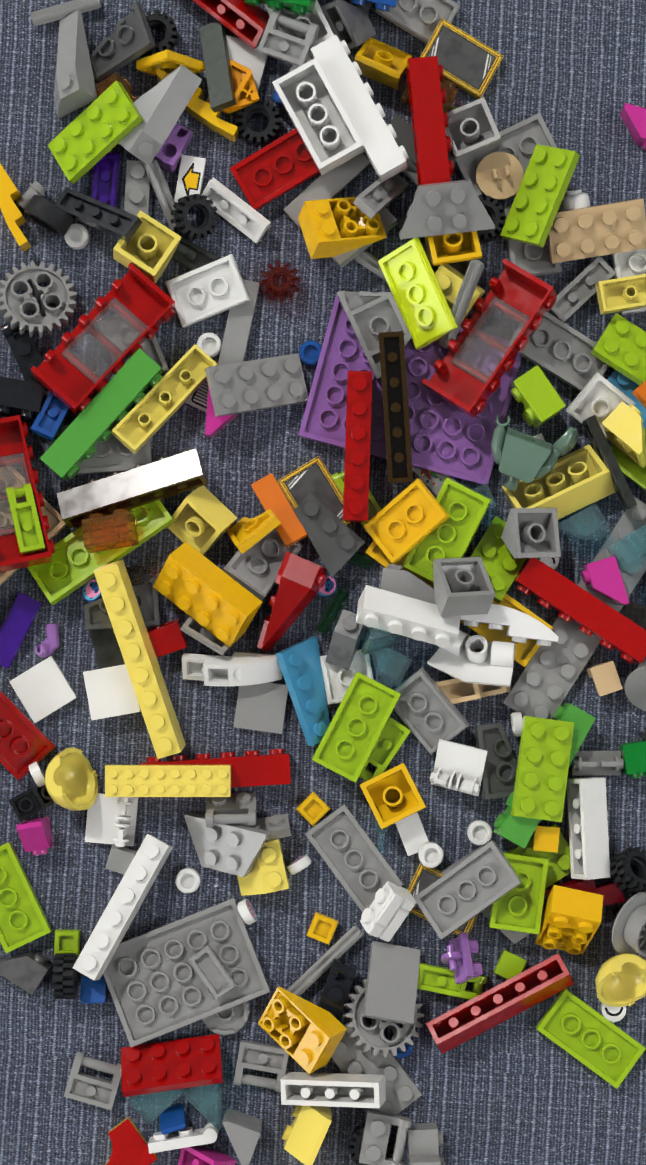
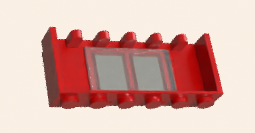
[421,258,557,418]
[30,263,175,414]
[0,415,55,572]

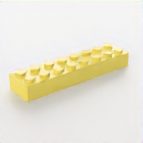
[595,274,646,315]
[112,344,218,454]
[105,765,231,797]

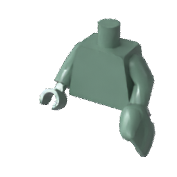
[491,414,579,491]

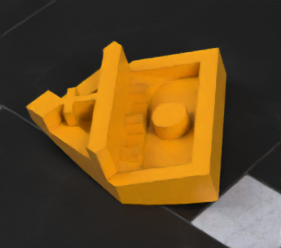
[206,59,260,114]

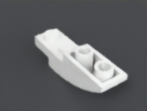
[460,604,559,646]
[181,652,283,686]

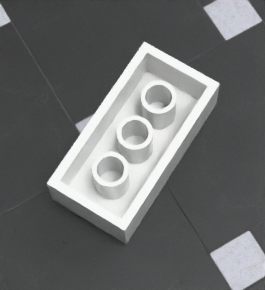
[272,58,365,175]

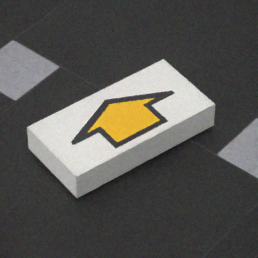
[174,155,206,203]

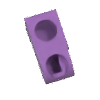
[154,122,193,175]

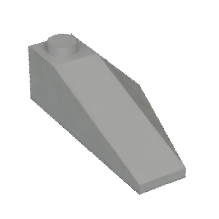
[53,10,97,118]
[119,65,202,166]

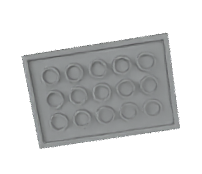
[103,897,271,1047]

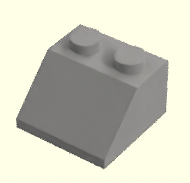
[433,557,495,617]

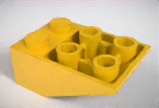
[298,197,387,259]
[535,885,603,955]
[258,986,347,1074]

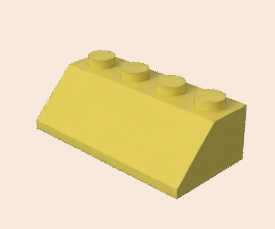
[502,444,615,520]

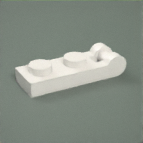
[148,1122,219,1154]

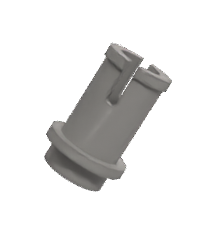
[16,180,46,210]

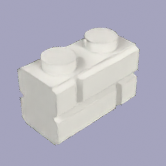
[360,881,416,942]

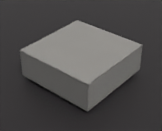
[105,844,137,875]

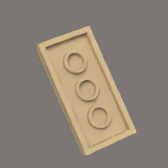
[548,198,646,264]

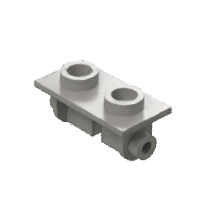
[572,751,624,776]

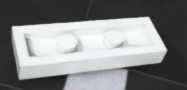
[202,178,271,243]

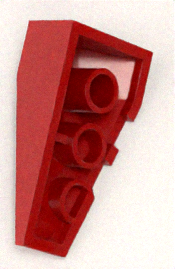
[257,552,327,652]

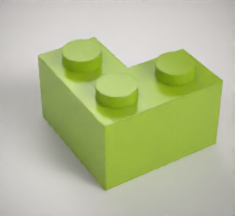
[510,365,566,429]

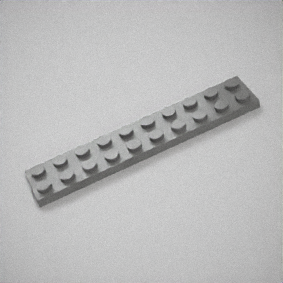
[502,497,646,719]

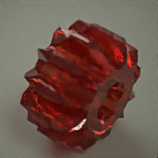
[259,260,301,303]

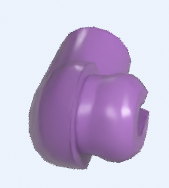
[35,623,60,658]

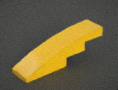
[156,69,239,143]
[0,163,31,252]

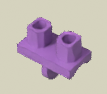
[441,932,483,984]

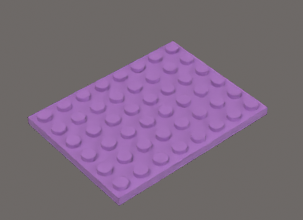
[298,295,522,487]

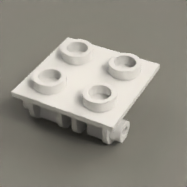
[429,739,488,796]
[84,793,138,847]

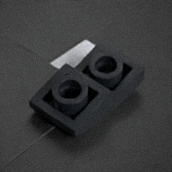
[8,785,54,822]

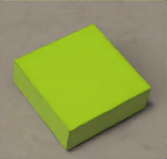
[54,929,81,956]
[493,949,527,979]

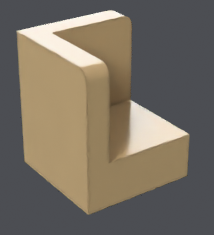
[586,661,623,696]

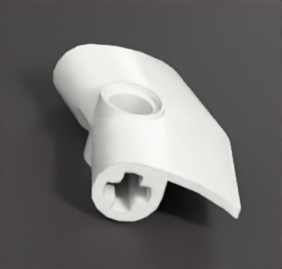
[427,630,515,687]

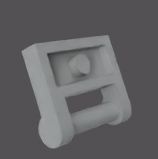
[257,10,320,67]
[205,792,257,827]
[233,1040,289,1093]
[64,1051,121,1110]
[359,1110,412,1165]

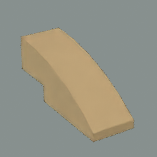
[435,678,511,704]

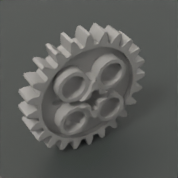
[0,260,77,337]
[343,979,424,1057]

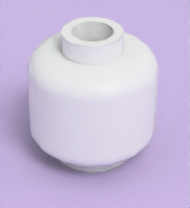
[559,189,590,211]

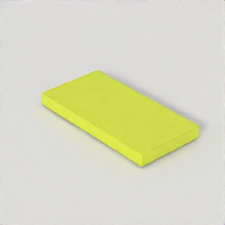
[378,238,458,350]

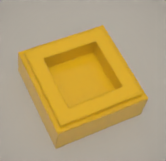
[296,791,331,827]
[532,825,560,853]
[306,912,339,945]

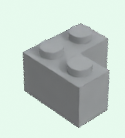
[407,1122,445,1165]

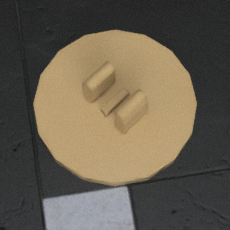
[476,152,524,200]

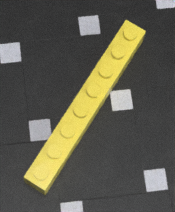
[93,559,186,759]

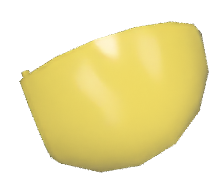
[45,747,98,811]
[595,953,646,1007]

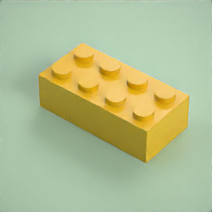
[153,541,263,648]

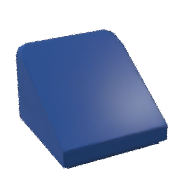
[80,975,107,1004]
[159,1104,188,1135]

